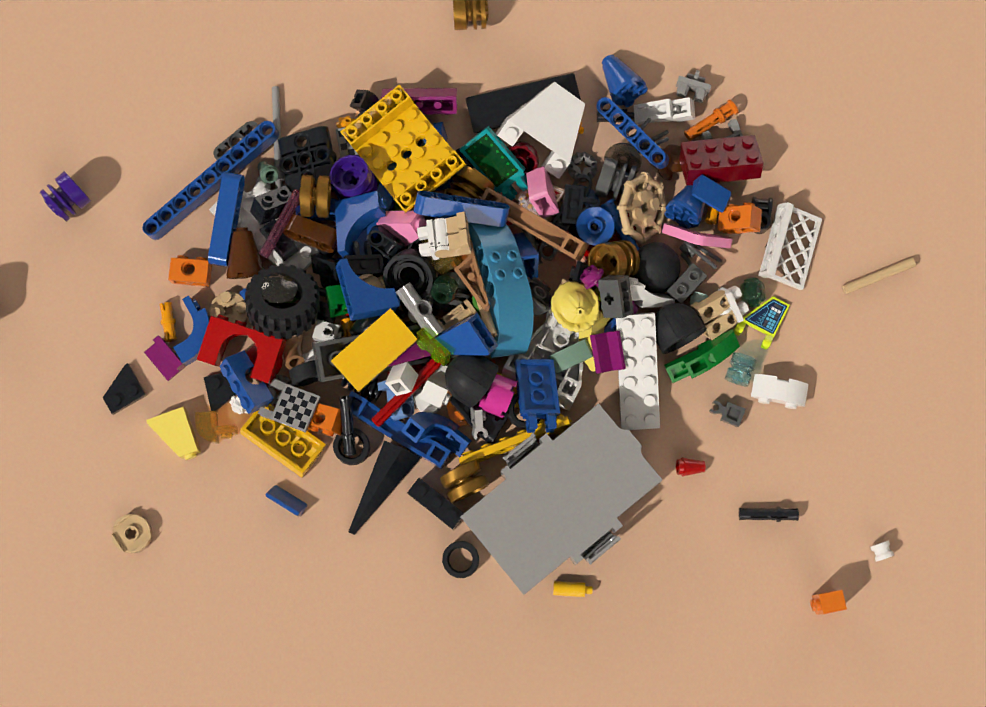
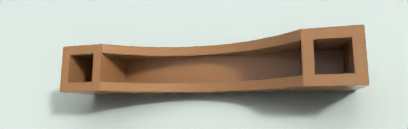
[481,187,589,261]

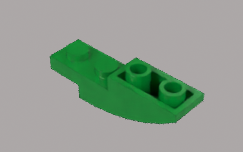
[664,329,740,383]

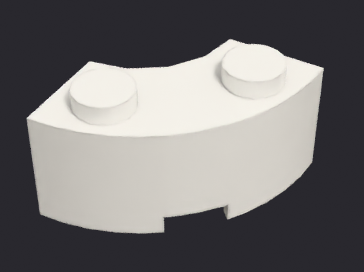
[419,363,451,408]
[751,374,809,409]

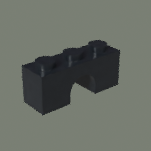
[407,478,464,531]

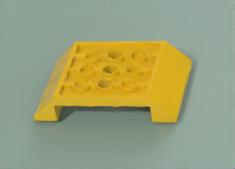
[340,84,466,213]

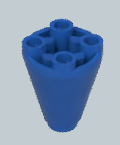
[602,55,648,107]
[664,185,705,229]

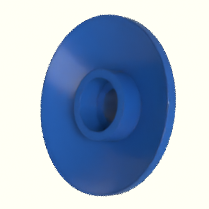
[576,207,614,246]

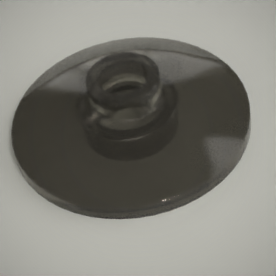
[604,143,642,174]

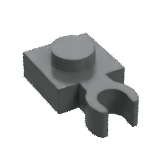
[709,401,746,427]

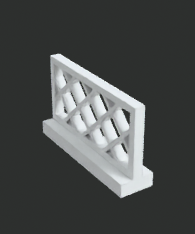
[758,202,822,290]

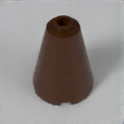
[226,227,264,279]

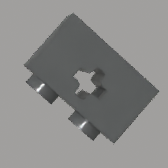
[666,263,707,304]
[598,275,634,318]

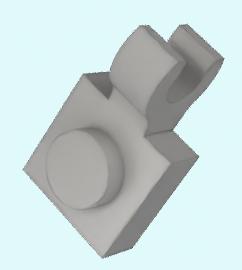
[470,403,488,439]

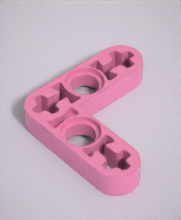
[662,223,733,248]

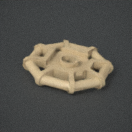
[617,172,667,244]

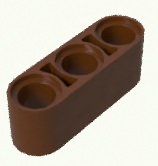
[283,215,337,253]

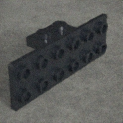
[466,73,581,133]

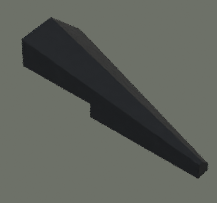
[348,441,421,535]

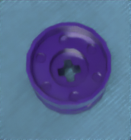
[330,155,378,199]
[40,171,91,222]

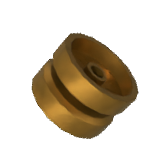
[299,175,331,218]
[439,460,489,503]

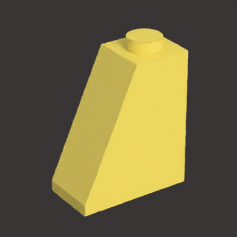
[146,407,201,460]

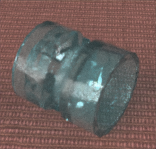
[725,352,757,387]

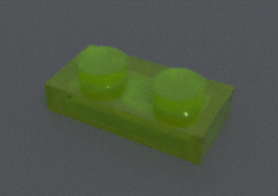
[416,328,451,366]

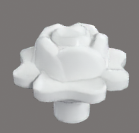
[229,396,248,414]

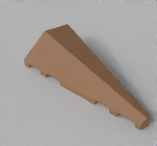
[447,236,490,312]

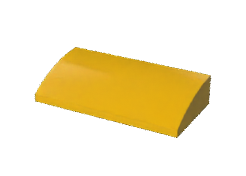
[331,308,418,392]
[240,404,326,478]

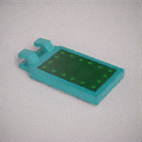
[459,126,528,200]

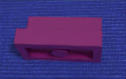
[590,330,626,374]
[144,335,186,381]

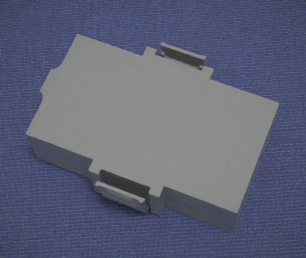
[461,403,662,595]

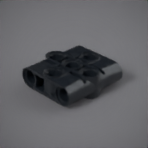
[278,126,337,195]

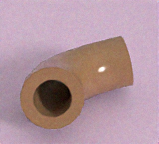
[283,331,304,370]

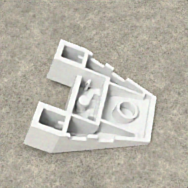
[495,82,585,179]
[501,323,583,411]

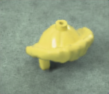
[551,281,600,332]

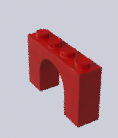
[197,314,287,384]

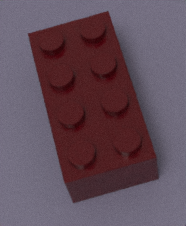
[678,135,764,186]

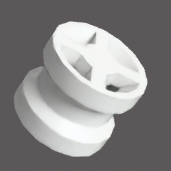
[870,540,894,562]

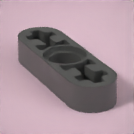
[213,121,258,160]

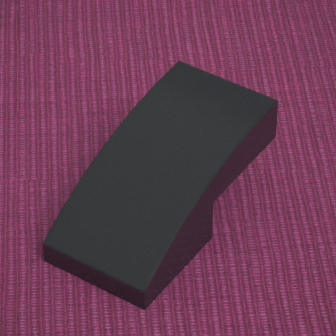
[259,219,299,261]

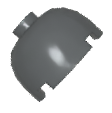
[528,277,552,316]

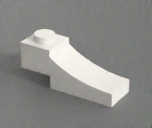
[634,97,695,125]
[629,277,675,308]

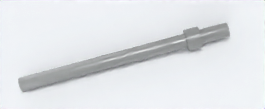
[272,86,284,189]

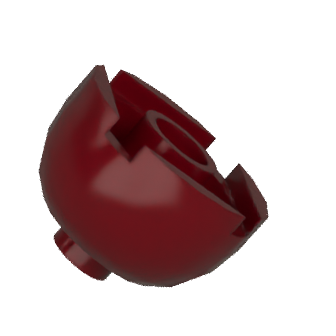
[507,141,539,176]

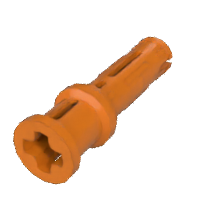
[684,99,739,141]

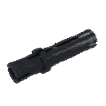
[339,396,356,455]
[739,507,799,522]

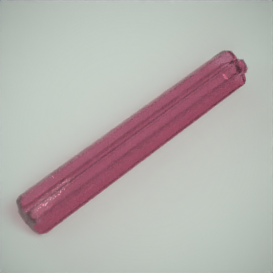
[259,189,300,258]

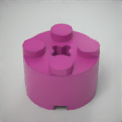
[479,374,517,418]

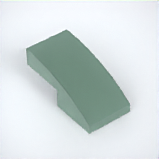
[549,339,593,374]

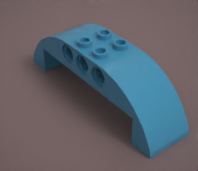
[468,222,534,358]

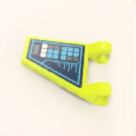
[734,297,790,350]

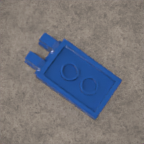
[514,359,560,433]

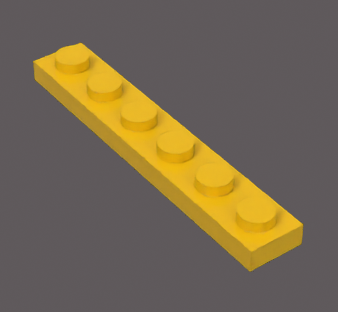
[458,415,572,465]

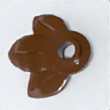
[655,144,682,180]

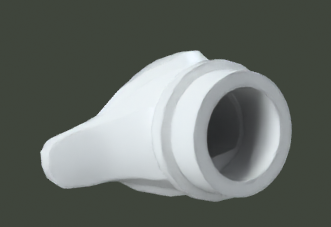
[244,176,272,199]

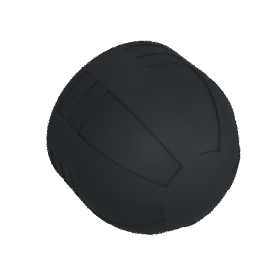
[632,242,680,293]
[383,249,436,301]
[655,303,707,354]
[445,355,498,408]

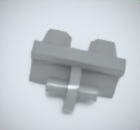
[676,70,711,103]

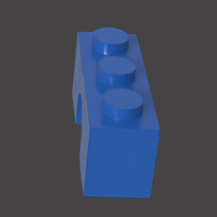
[220,350,274,414]

